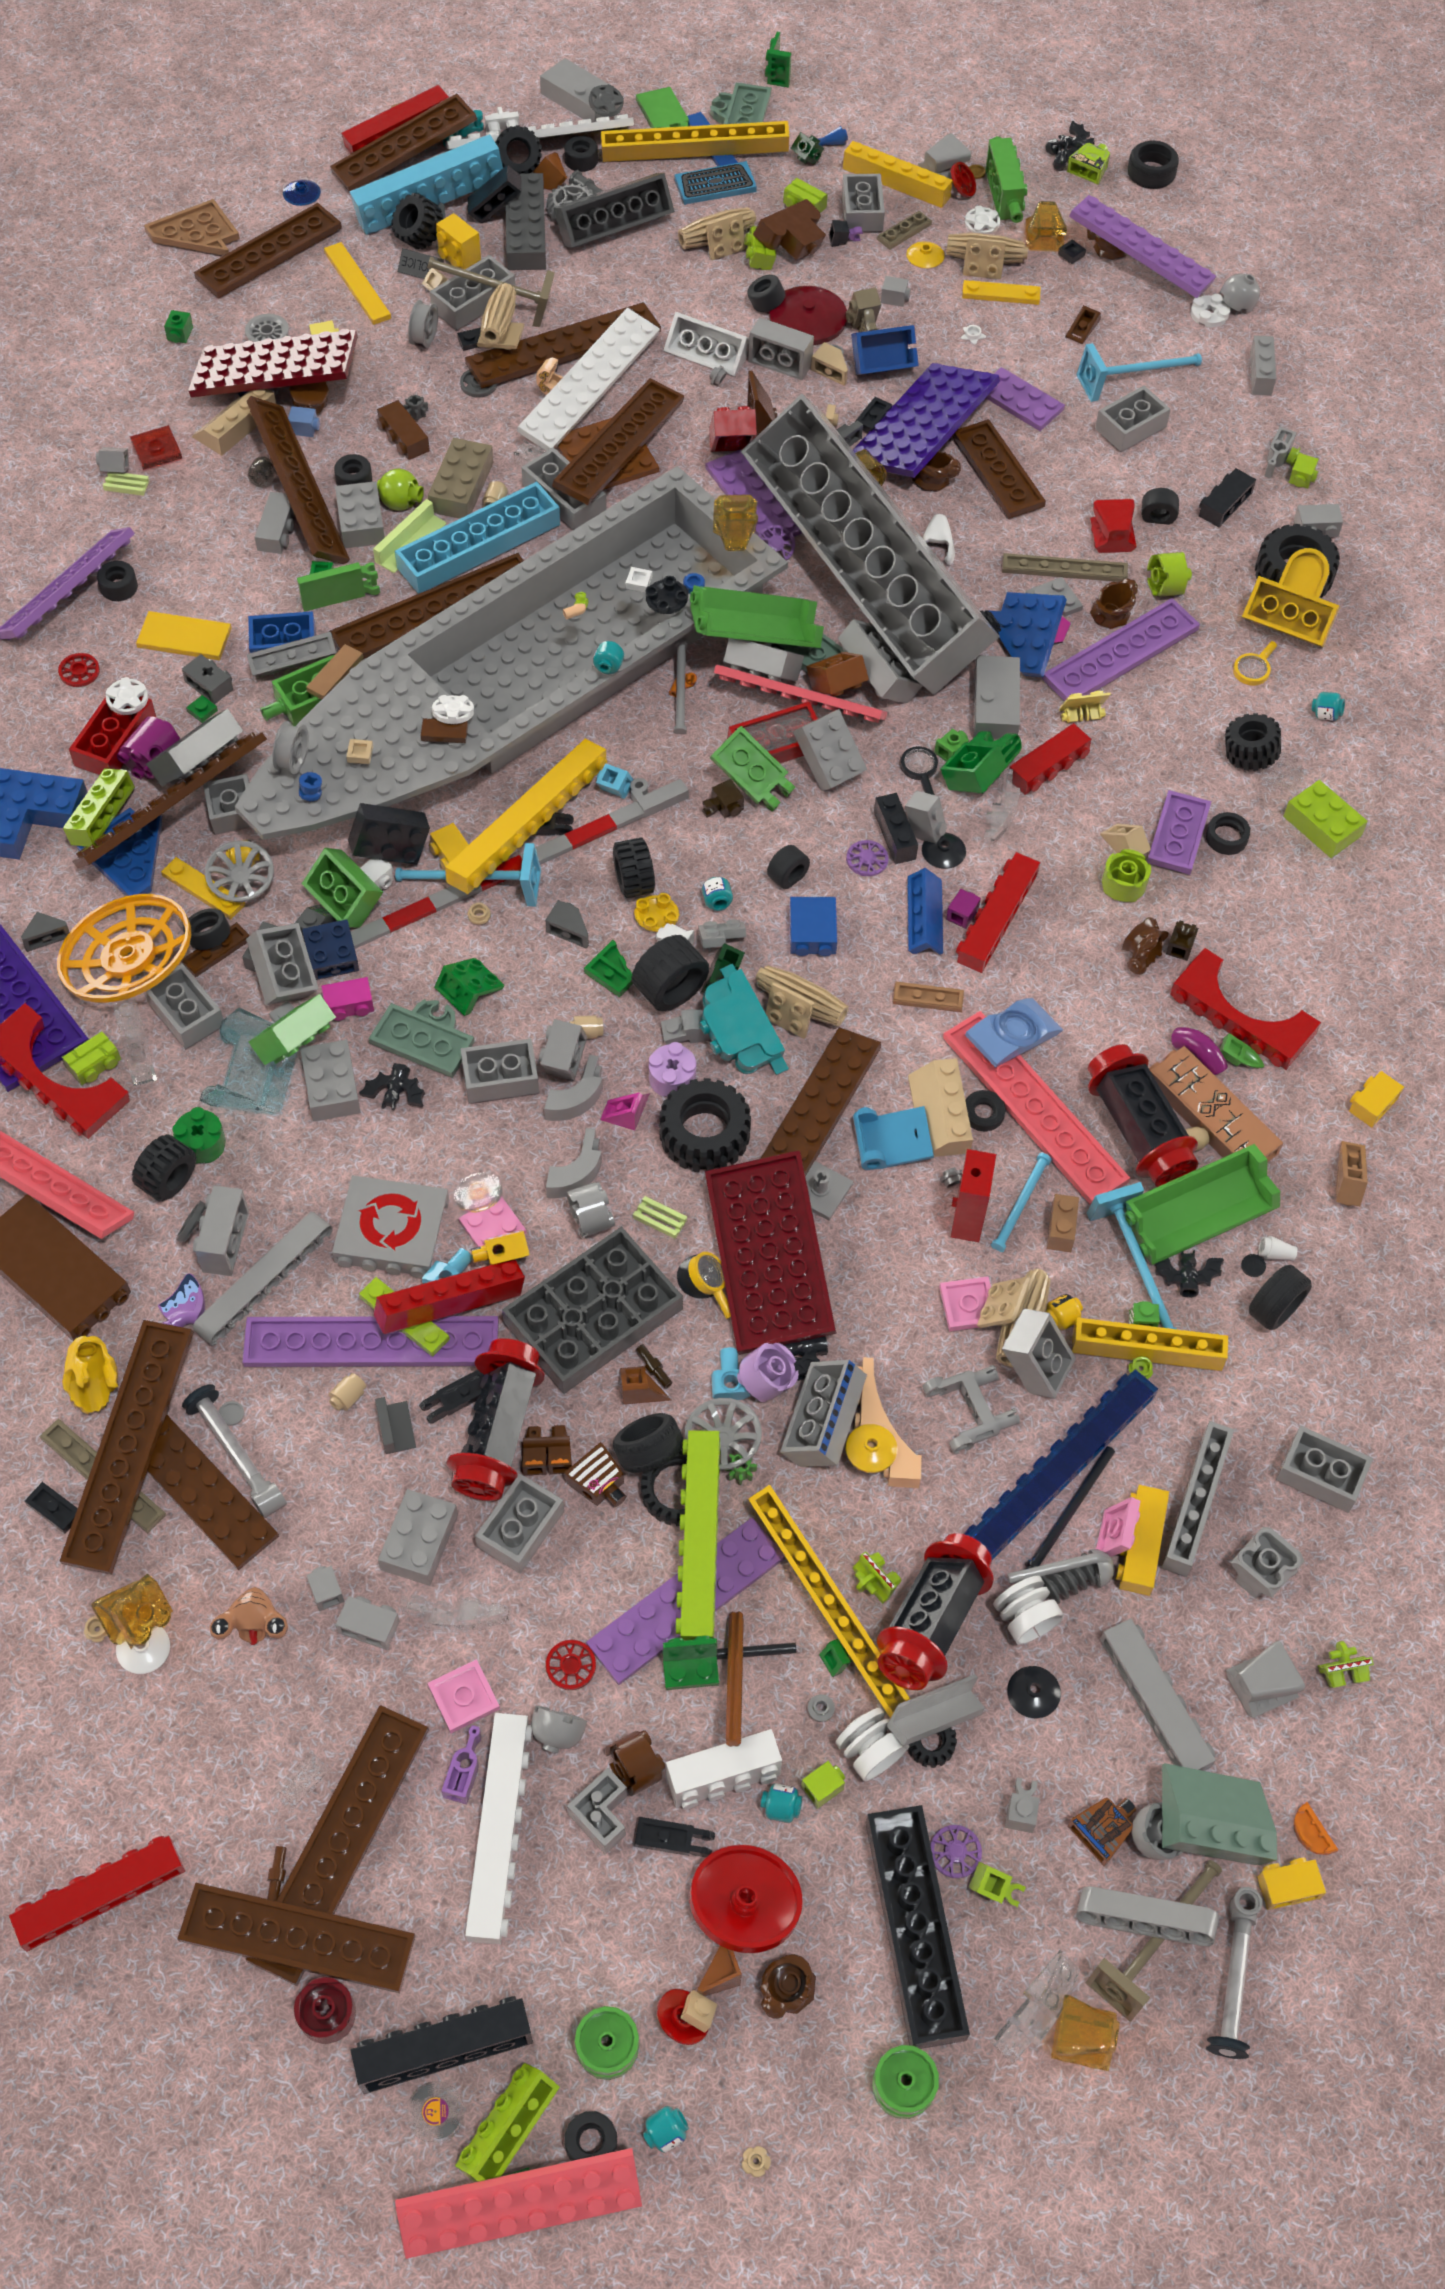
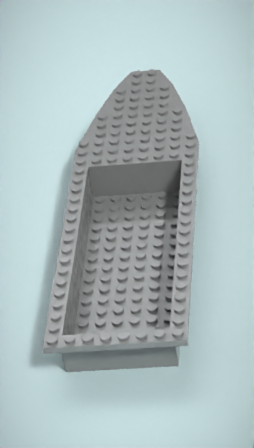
[235,466,788,840]

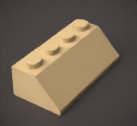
[192,389,276,456]
[908,1058,973,1157]

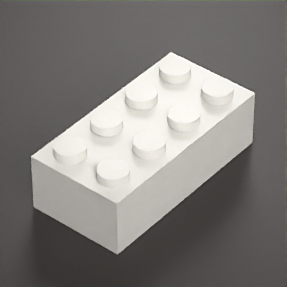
[666,1729,782,1810]

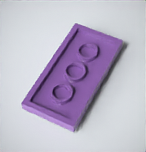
[986,367,1065,431]
[1147,790,1212,875]

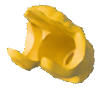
[62,1336,118,1414]

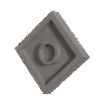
[806,1161,854,1221]

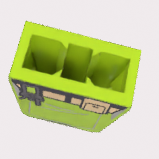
[1067,143,1110,185]

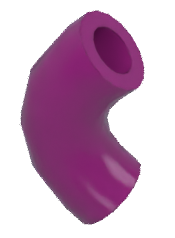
[1171,1027,1228,1075]

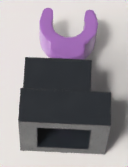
[829,220,863,247]

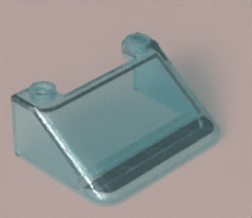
[199,1008,297,1115]

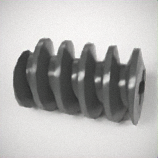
[1041,1553,1096,1604]

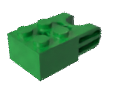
[940,731,1022,794]

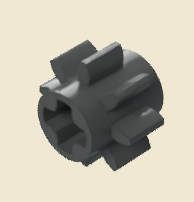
[403,395,429,420]

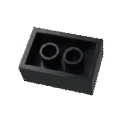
[348,803,430,865]

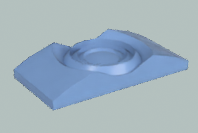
[965,998,1063,1067]

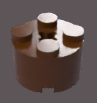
[606,1730,666,1797]

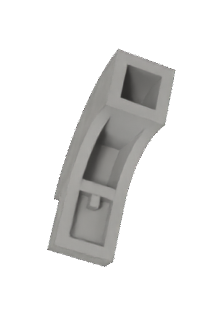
[544,1055,603,1121]
[546,1128,602,1198]

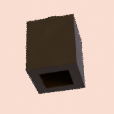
[702,779,744,818]
[1166,920,1199,961]

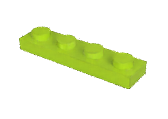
[359,1277,450,1357]

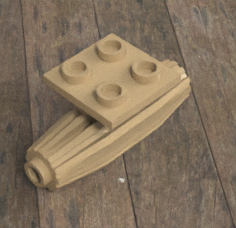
[678,207,756,261]
[946,233,1028,279]
[477,283,524,350]
[755,965,849,1039]
[977,1269,1051,1367]

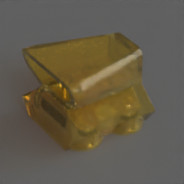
[1025,201,1067,252]
[713,495,758,551]
[91,1574,173,1649]
[1051,1994,1120,2072]

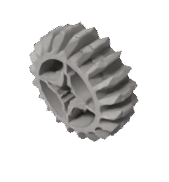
[546,183,593,225]

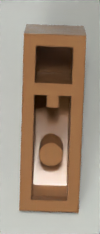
[1336,1141,1368,1207]

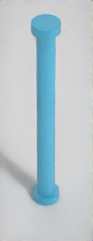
[991,1153,1052,1252]

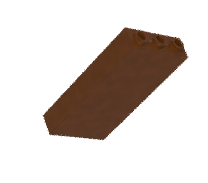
[0,1194,131,1341]

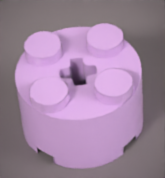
[649,1042,696,1097]
[737,1343,798,1402]

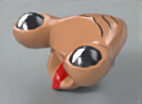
[210,1587,288,1645]

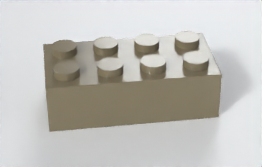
[427,437,494,519]

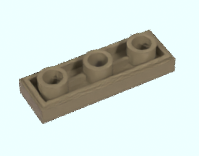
[877,211,932,250]

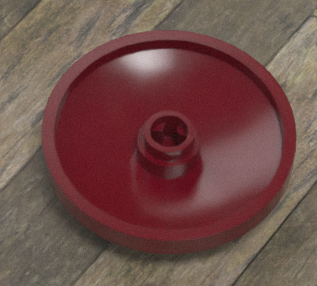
[769,286,847,345]

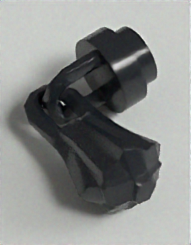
[1045,138,1068,170]

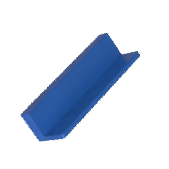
[908,868,943,955]

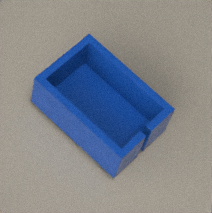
[851,325,919,375]

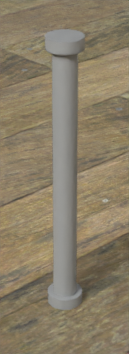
[674,639,688,734]

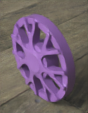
[758,525,795,560]
[846,840,889,876]
[930,1825,982,1878]

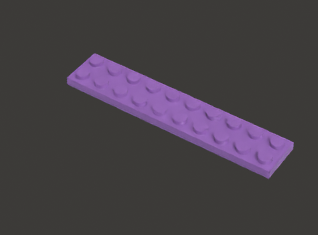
[243,1316,499,1367]

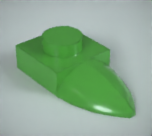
[1220,1033,1265,1068]

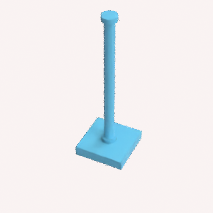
[1076,343,1202,402]
[395,843,541,907]
[1086,1182,1177,1329]

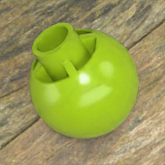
[377,468,424,511]

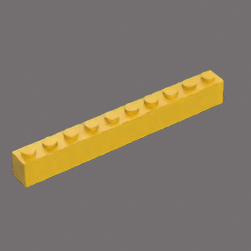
[601,121,790,162]
[445,738,607,894]
[748,1485,910,1719]

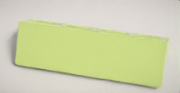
[373,499,446,573]

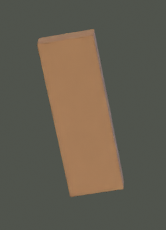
[306,644,363,699]
[893,981,964,1013]

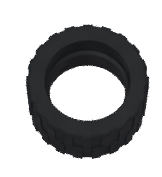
[631,935,710,1012]

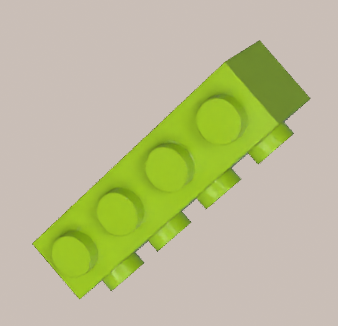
[63,768,135,847]
[455,2063,560,2182]

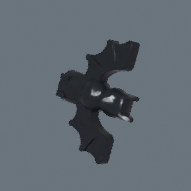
[1058,121,1095,163]
[359,1063,425,1110]
[1155,1250,1224,1298]
[783,1336,828,1377]

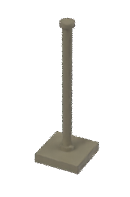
[427,256,555,327]
[1085,1860,1222,2022]

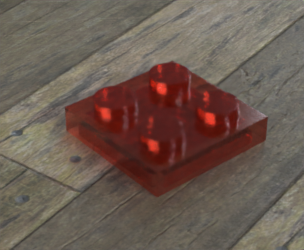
[130,425,182,470]

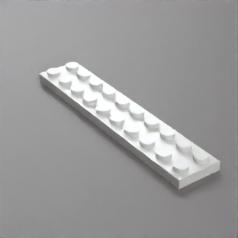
[445,114,634,150]
[517,308,660,451]

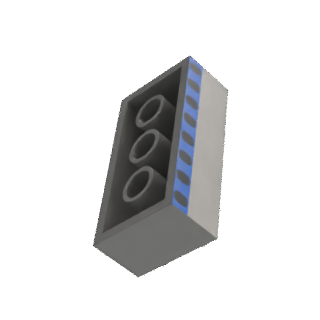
[780,1360,867,1467]

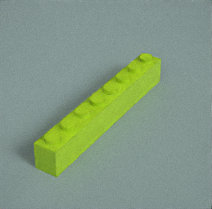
[676,1430,721,1641]

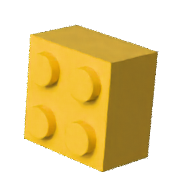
[436,213,481,270]

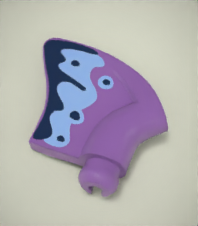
[158,1273,205,1327]

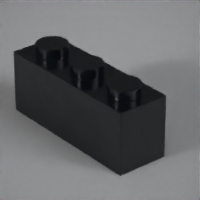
[468,165,522,223]
[1199,468,1256,528]
[874,793,918,865]

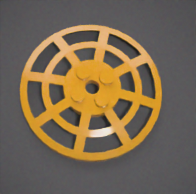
[57,894,191,1003]

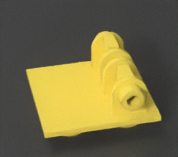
[1059,691,1111,723]

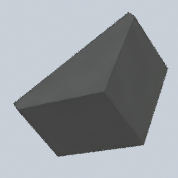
[21,912,70,952]

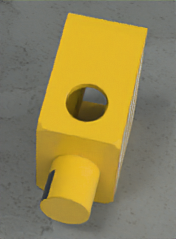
[471,1230,530,1265]

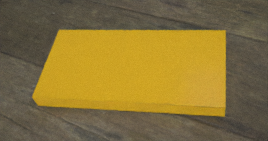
[136,611,232,660]

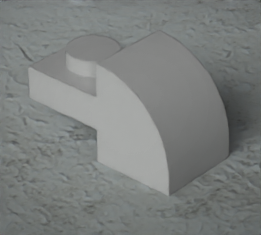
[661,1009,710,1045]

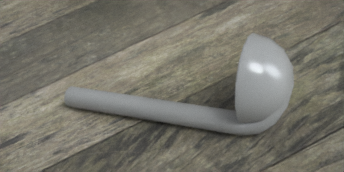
[1007,1549,1114,1588]

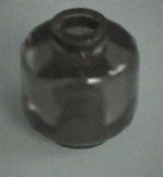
[247,456,277,488]

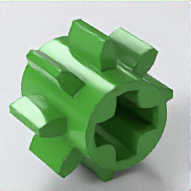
[725,1454,757,1485]

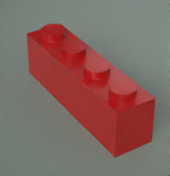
[1007,723,1092,795]

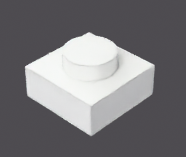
[626,567,652,592]

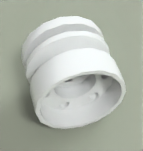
[993,1576,1065,1645]
[835,1708,909,1782]

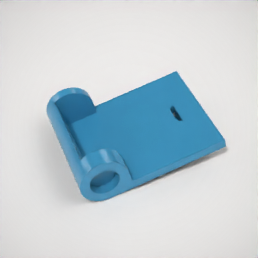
[853,1106,934,1170]

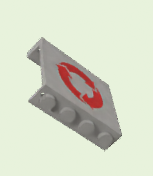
[332,1175,450,1278]

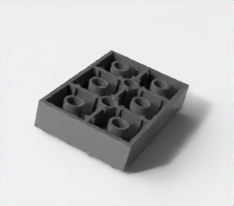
[502,1226,683,1394]

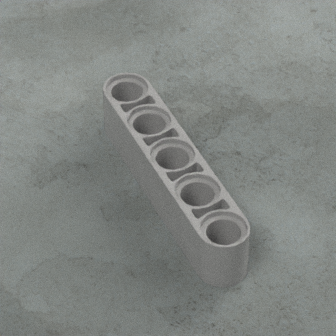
[1076,1886,1219,1947]

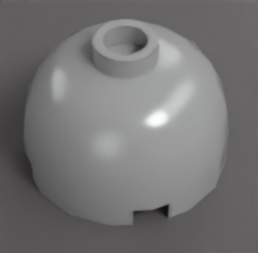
[1220,273,1260,312]
[531,1705,588,1753]
[1132,1802,1183,1860]

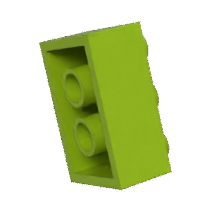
[1283,779,1368,858]

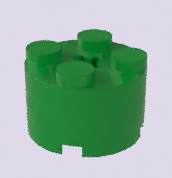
[172,1107,226,1164]

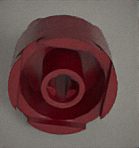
[294,1977,356,2044]

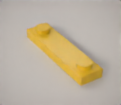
[962,280,1041,305]
[161,857,246,920]

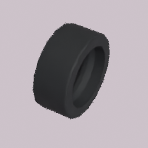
[1206,812,1251,855]
[183,908,230,950]

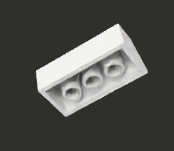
[663,312,749,376]

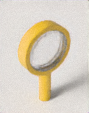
[1233,641,1277,686]
[689,1252,731,1319]

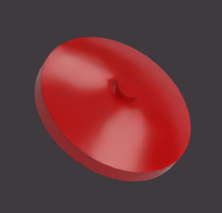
[689,1845,803,1953]

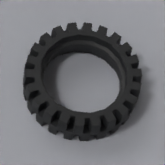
[641,1447,687,1526]

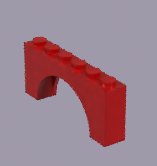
[1170,948,1321,1070]
[0,1003,130,1139]

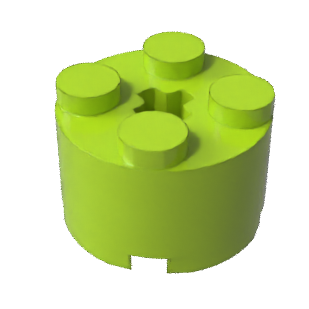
[1147,552,1192,597]
[1102,849,1151,902]

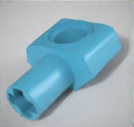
[422,1248,473,1284]
[711,1347,751,1400]

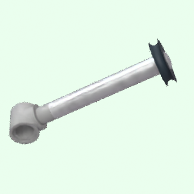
[182,1384,287,1518]
[1206,1887,1262,2059]

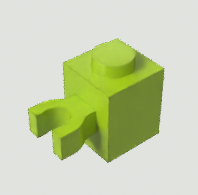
[968,1861,1026,1907]

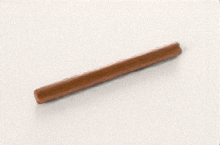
[726,1611,744,1747]

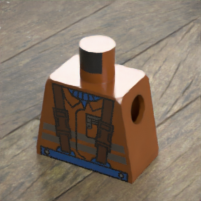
[1068,1797,1137,1866]

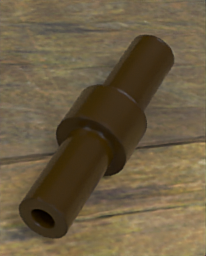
[636,1344,673,1389]

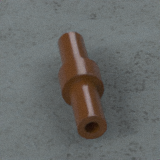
[267,1846,287,1901]

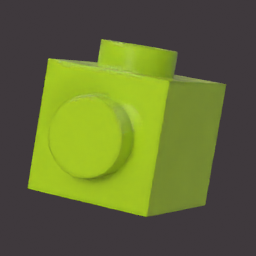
[1289,453,1319,489]
[801,1760,845,1809]

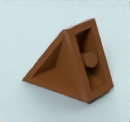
[533,152,567,190]
[620,1366,672,1405]
[697,1946,742,1997]

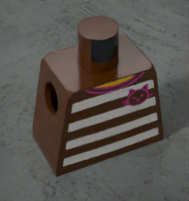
[564,1442,627,1507]

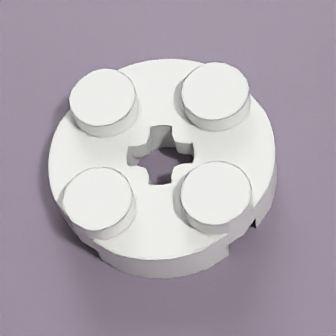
[1190,294,1230,328]

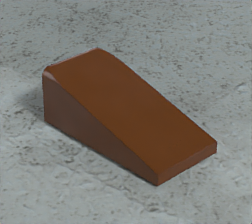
[1065,305,1101,344]

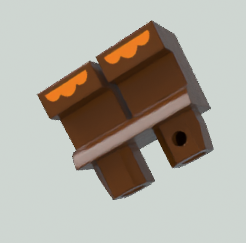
[522,1425,572,1476]

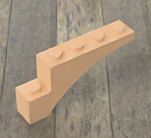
[855,1357,922,1488]

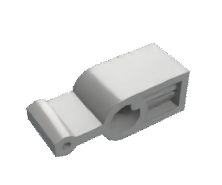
[1265,427,1297,478]

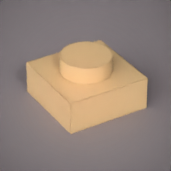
[422,268,448,291]
[826,404,839,426]
[346,739,373,764]
[681,1990,717,2033]

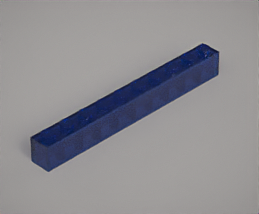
[964,1369,1158,1560]

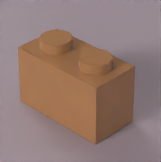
[1047,1194,1079,1253]

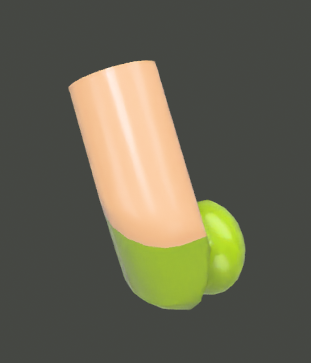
[563,592,589,620]

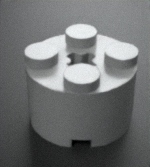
[567,1182,615,1238]

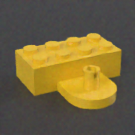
[1242,548,1340,648]

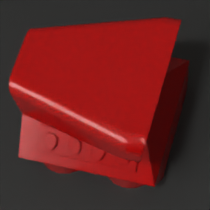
[1090,499,1137,553]

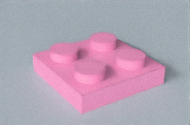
[458,1195,526,1253]
[939,1276,991,1332]
[1096,1497,1140,1557]
[428,1659,500,1733]

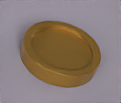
[969,164,986,179]

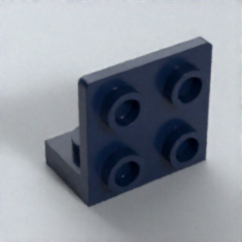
[302,919,359,980]

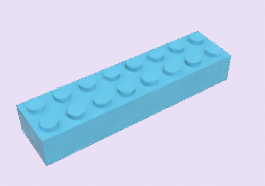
[350,134,503,235]
[395,482,560,594]

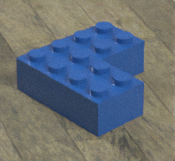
[0,768,88,860]

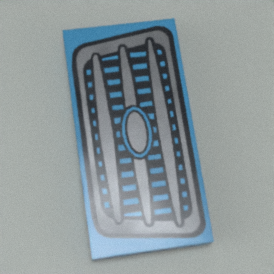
[674,161,757,205]

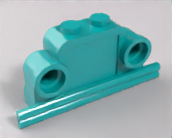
[699,964,789,1075]

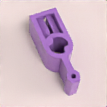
[441,1725,481,1805]

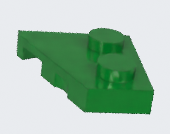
[584,940,633,998]

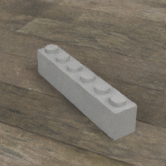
[1161,1421,1234,1577]
[1100,1618,1216,1771]

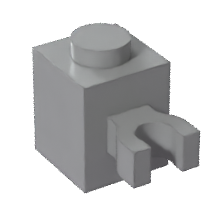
[1005,1777,1040,1833]

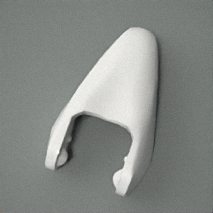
[922,514,955,565]

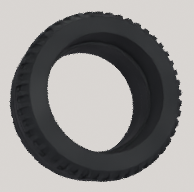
[1128,140,1179,189]
[1249,1265,1312,1330]
[613,1413,683,1473]

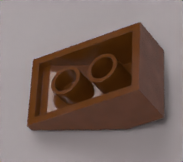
[747,371,777,437]

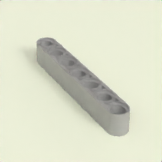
[193,1212,333,1346]

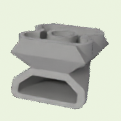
[918,133,971,179]
[1230,1527,1305,1598]
[1226,1641,1305,1718]

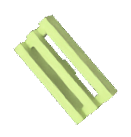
[103,472,149,496]
[633,1196,687,1239]

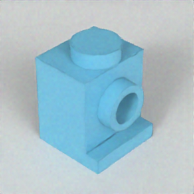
[596,763,634,799]

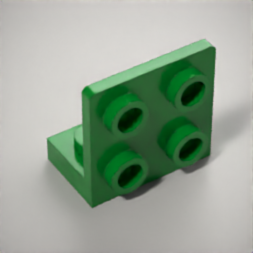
[765,31,792,88]
[434,958,505,1016]
[663,1635,719,1690]

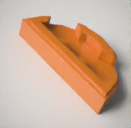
[1294,1802,1338,1855]

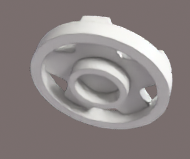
[965,206,1000,234]
[106,677,148,715]
[432,695,474,724]

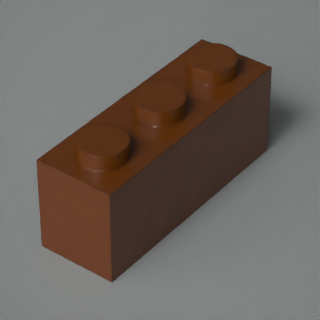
[376,400,430,461]

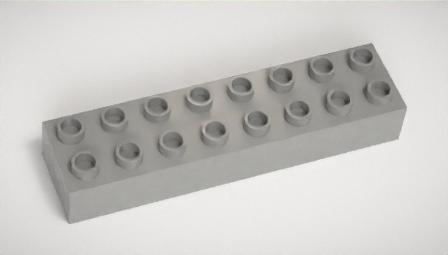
[741,394,1000,695]

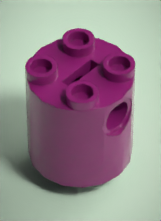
[116,716,180,780]

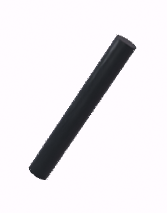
[717,1642,797,1660]

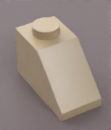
[811,342,848,386]
[1100,824,1151,854]

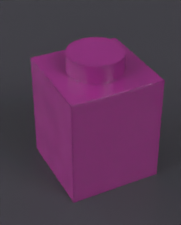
[946,889,981,929]

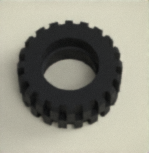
[1255,524,1340,598]
[659,1078,751,1172]

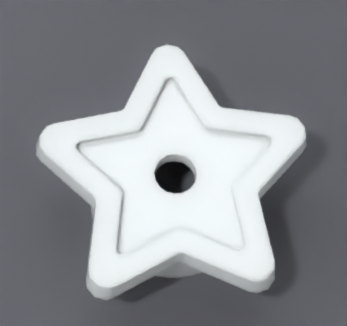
[961,325,986,345]

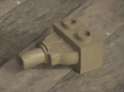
[846,287,882,332]

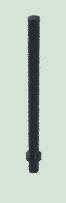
[1025,1446,1115,1569]

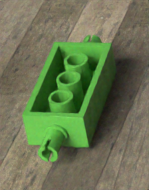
[985,136,1028,223]
[260,654,335,726]

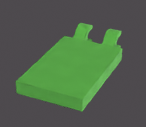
[636,87,689,128]
[297,562,380,612]
[710,726,795,812]

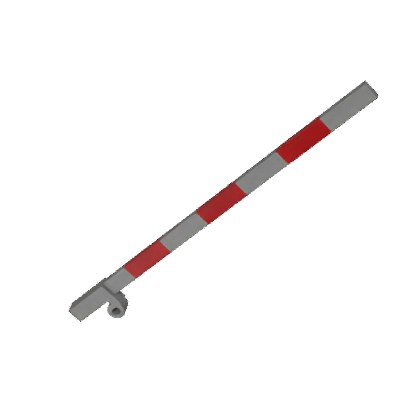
[351,778,689,949]

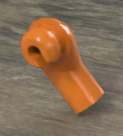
[669,672,697,697]

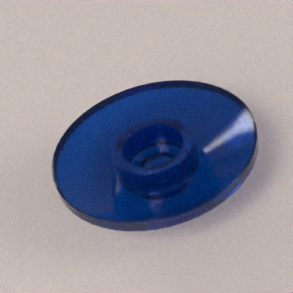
[283,179,321,206]

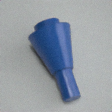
[818,126,848,146]

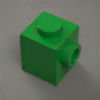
[164,310,193,343]

